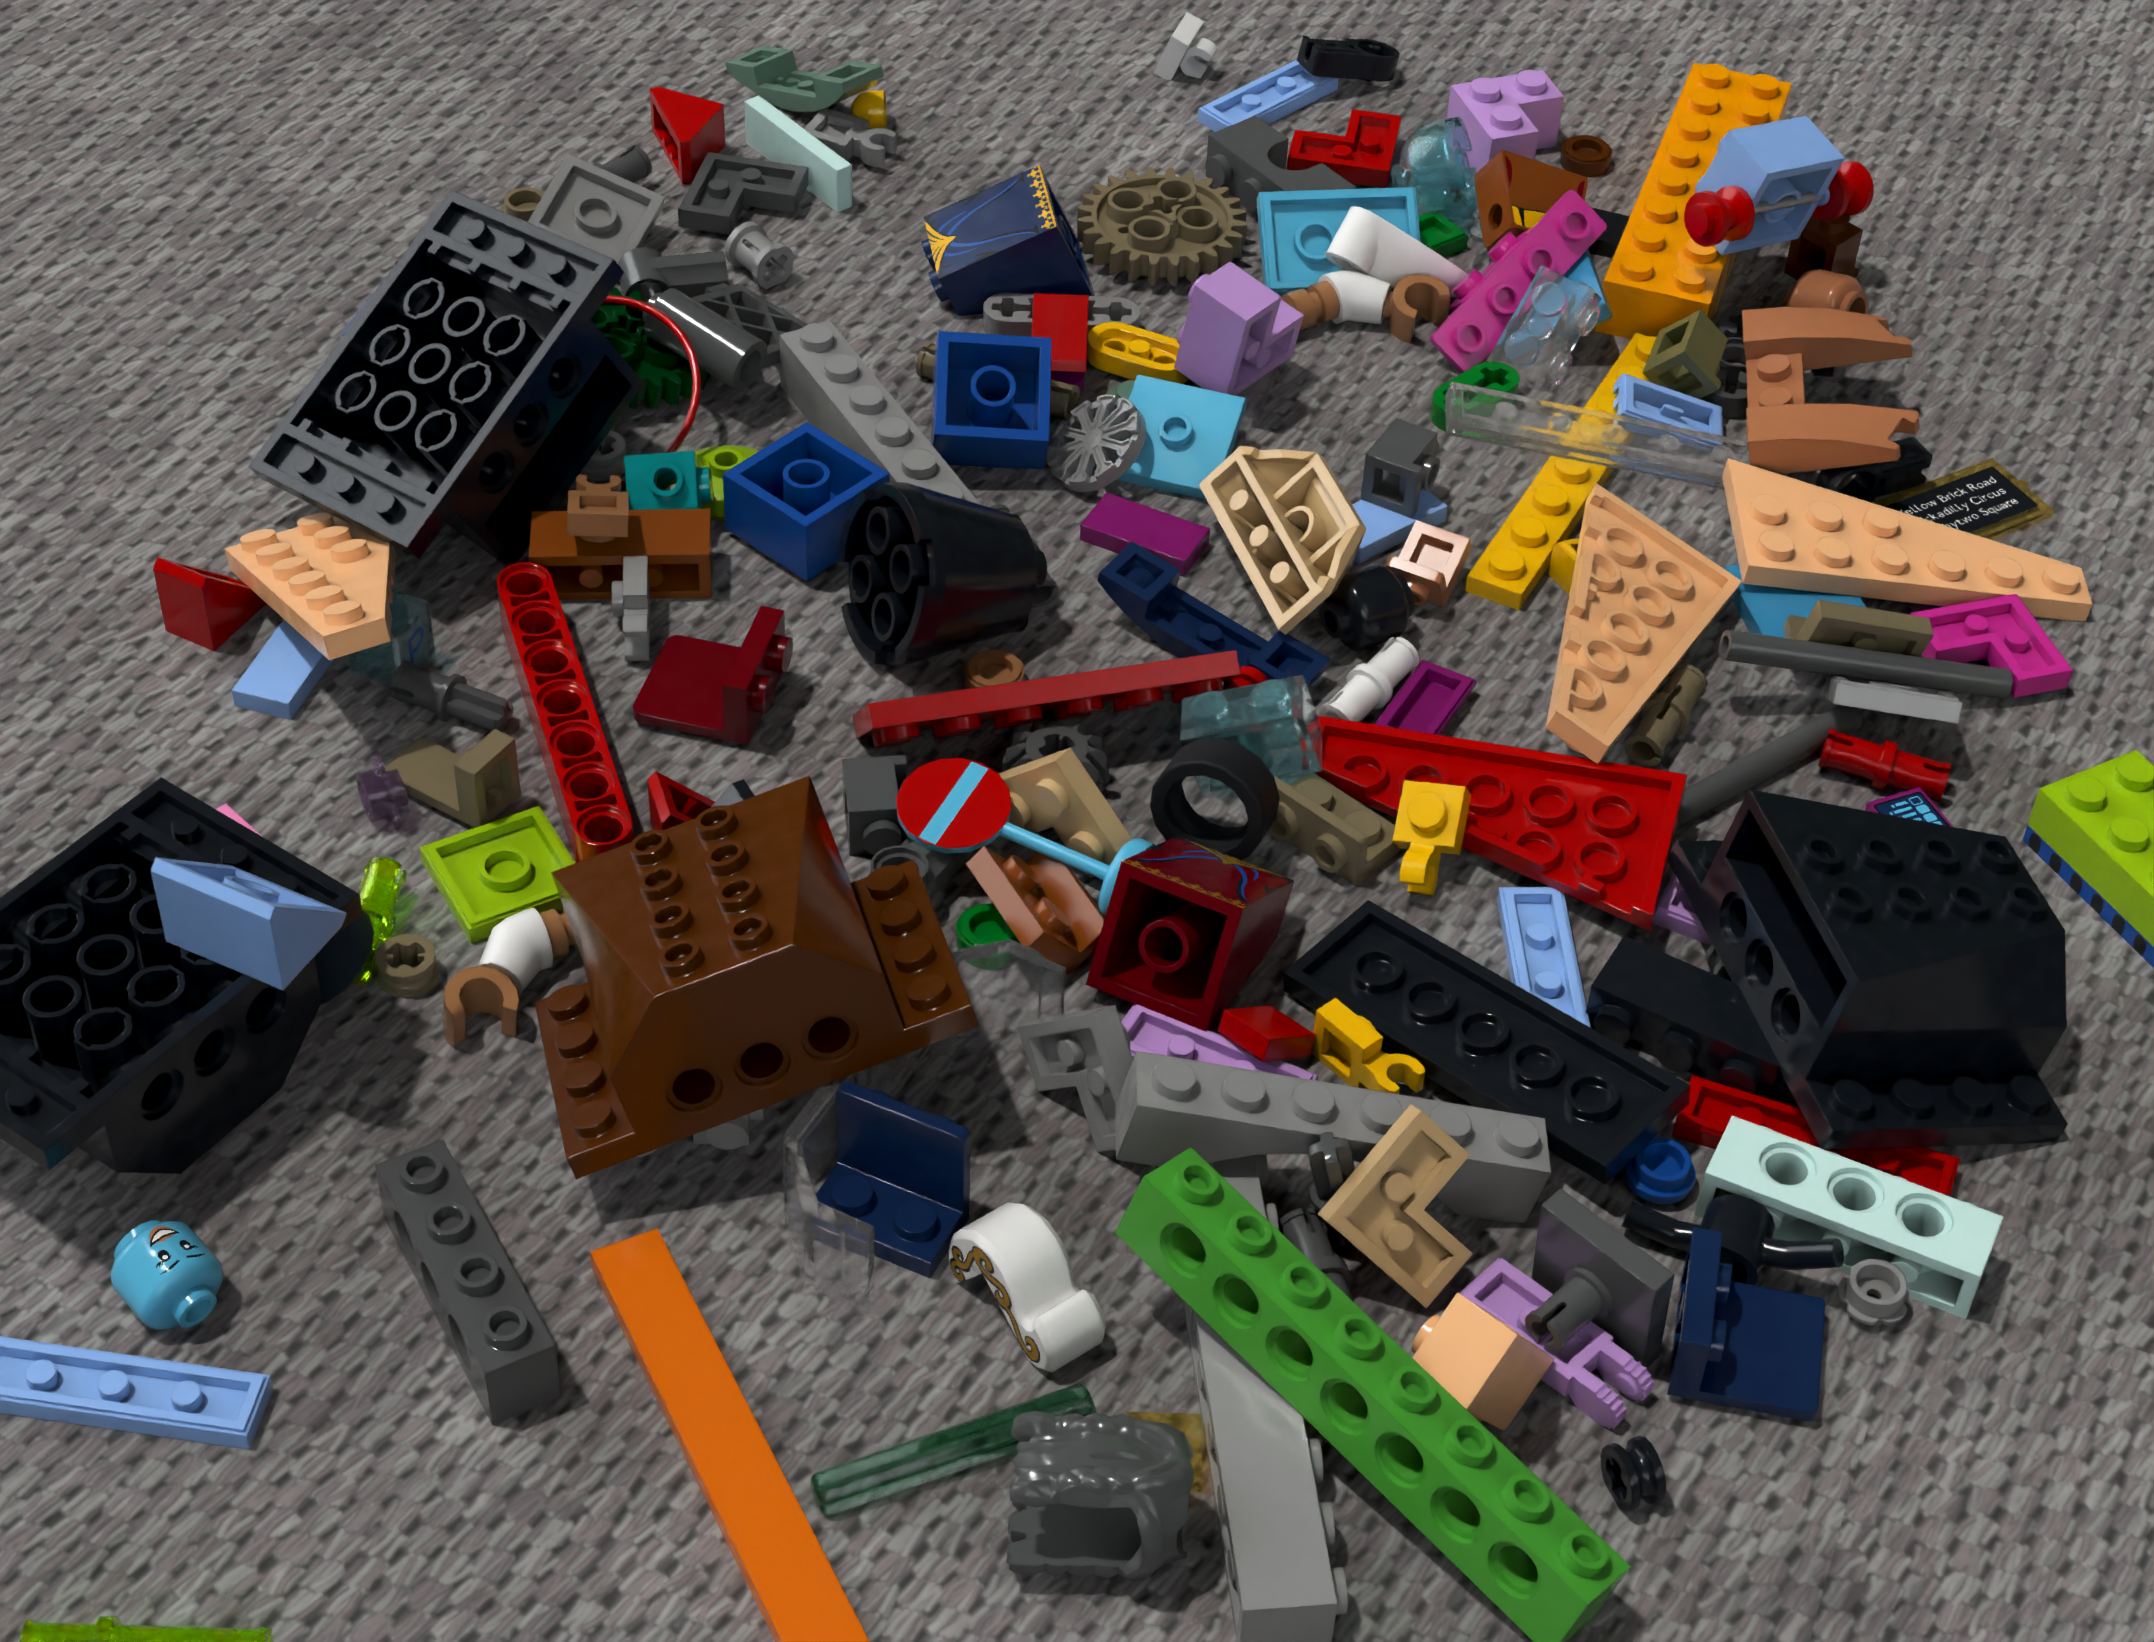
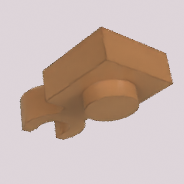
[567,474,628,543]

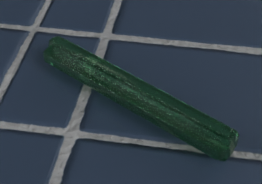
[811,1384,1096,1516]

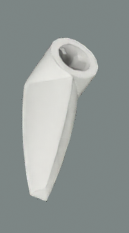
[1325,206,1468,297]

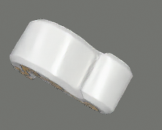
[949,1202,1106,1372]

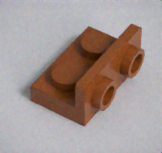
[966,846,1105,974]

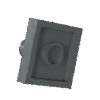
[1525,1188,1675,1367]

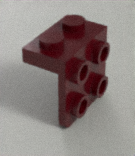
[633,606,793,745]

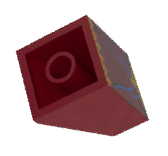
[1086,836,1294,1032]

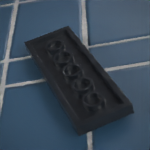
[1283,900,1690,1184]

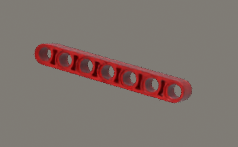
[497,562,633,863]

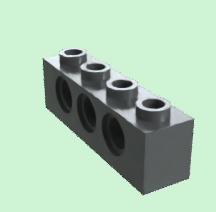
[375,1139,562,1425]

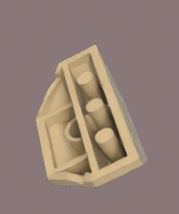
[1198,446,1366,635]

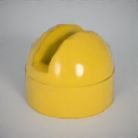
[851,90,887,129]

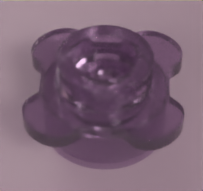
[356,754,408,829]

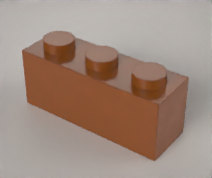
[529,509,713,600]

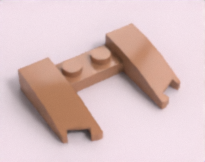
[1742,307,1920,475]

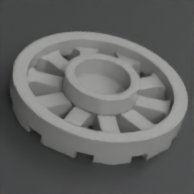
[1047,394,1146,492]

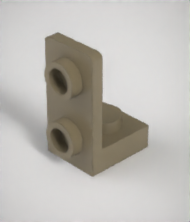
[383,729,521,828]

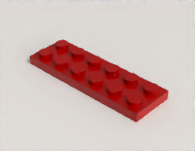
[852,650,1240,747]

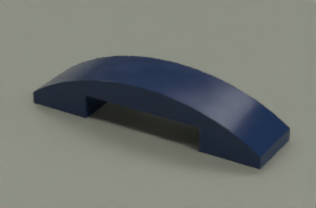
[1097,541,1331,700]

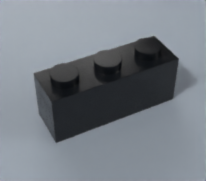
[1585,936,1784,1100]

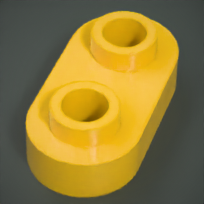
[1087,322,1189,384]

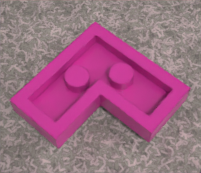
[1910,594,2073,698]

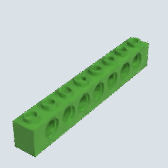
[1115,1147,1631,1642]

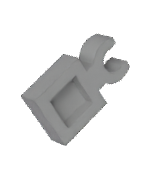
[804,108,897,167]
[612,556,651,661]

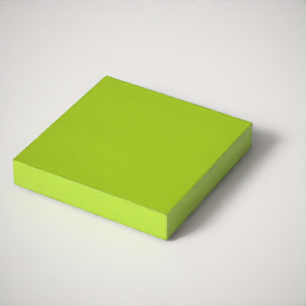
[419,806,576,943]

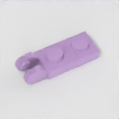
[1460,1258,1654,1430]

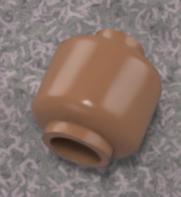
[1784,269,1869,314]

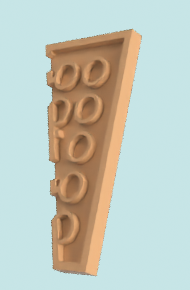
[1722,458,2093,621]
[1546,483,1742,764]
[224,512,396,660]

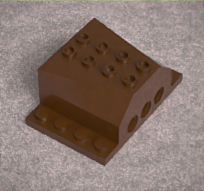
[534,776,979,1179]

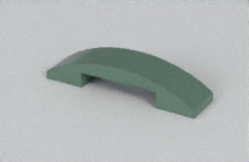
[725,46,884,112]

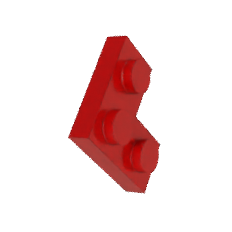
[1287,109,1402,188]

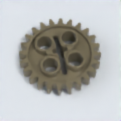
[1077,167,1247,286]

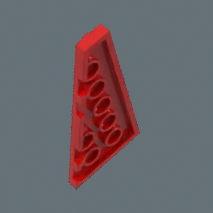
[1301,715,1687,932]

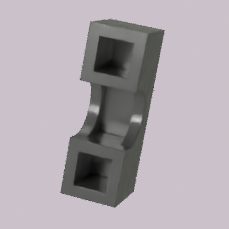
[1205,116,1356,215]

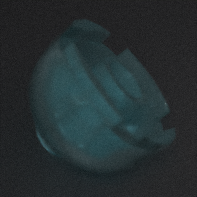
[1391,117,1478,222]

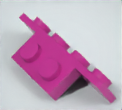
[1430,190,1607,373]

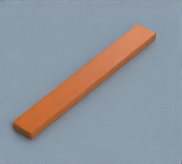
[590,1228,870,1642]

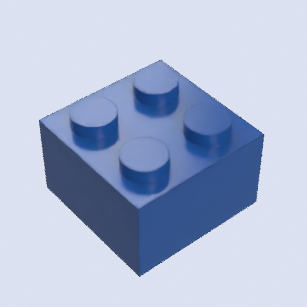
[931,331,1052,469]
[723,422,890,581]

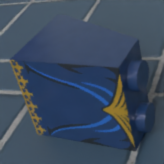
[922,165,1095,316]

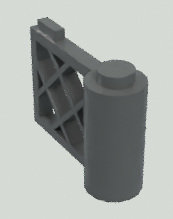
[642,283,808,391]

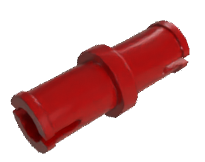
[1818,728,1951,802]

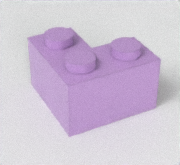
[1445,70,1564,175]
[1174,261,1304,396]

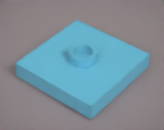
[1113,374,1246,500]

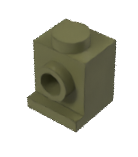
[1643,309,1728,399]

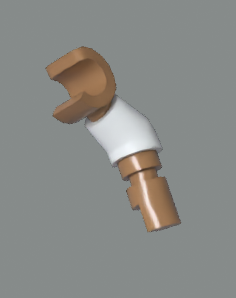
[1281,270,1450,343]
[443,907,579,1047]

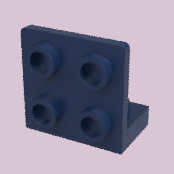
[804,1081,971,1278]
[1667,1227,1825,1421]

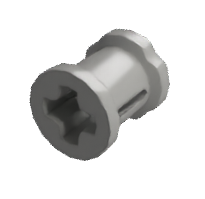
[724,222,794,289]

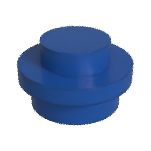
[1625,1138,1696,1204]

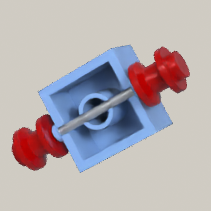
[1684,116,1874,255]

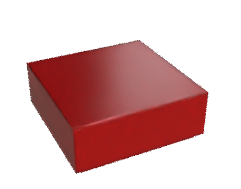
[1218,1005,1316,1062]

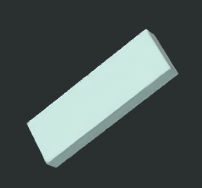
[744,95,852,213]

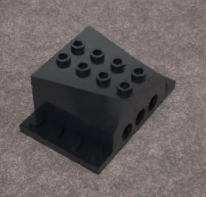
[248,190,644,566]
[0,777,363,1174]
[1668,789,2068,1150]

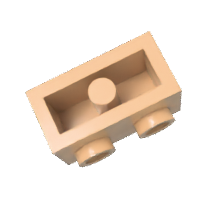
[1412,1292,1555,1431]

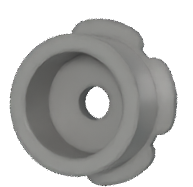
[1837,1259,1909,1325]

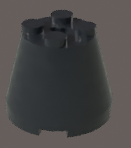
[838,482,1047,665]

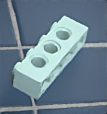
[1694,1116,2004,1319]

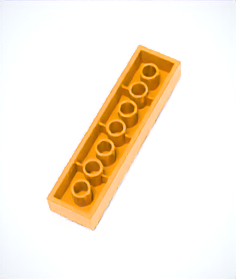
[1595,63,1792,339]

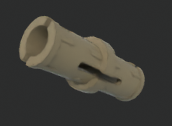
[1625,664,1708,767]

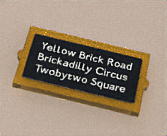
[1873,458,2053,540]

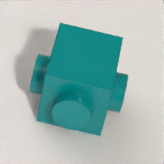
[624,451,713,510]

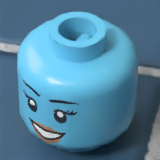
[110,1220,223,1330]

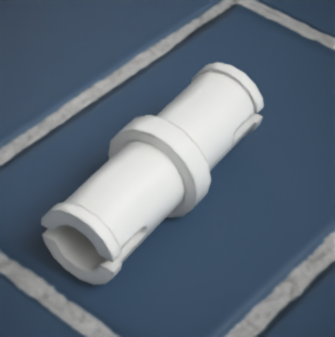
[1319,637,1419,722]

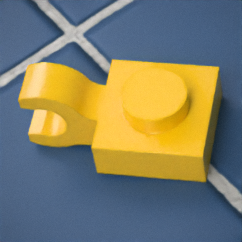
[1392,780,1471,896]
[1311,998,1425,1094]

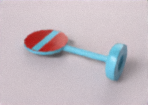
[896,758,1156,916]

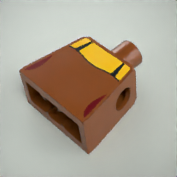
[1474,150,1588,251]

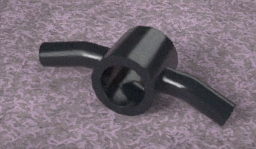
[1621,1195,1844,1286]

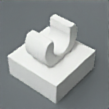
[1153,12,1217,80]

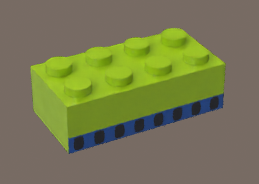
[2023,750,2154,968]

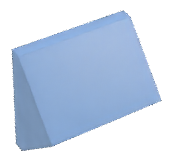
[151,857,347,990]

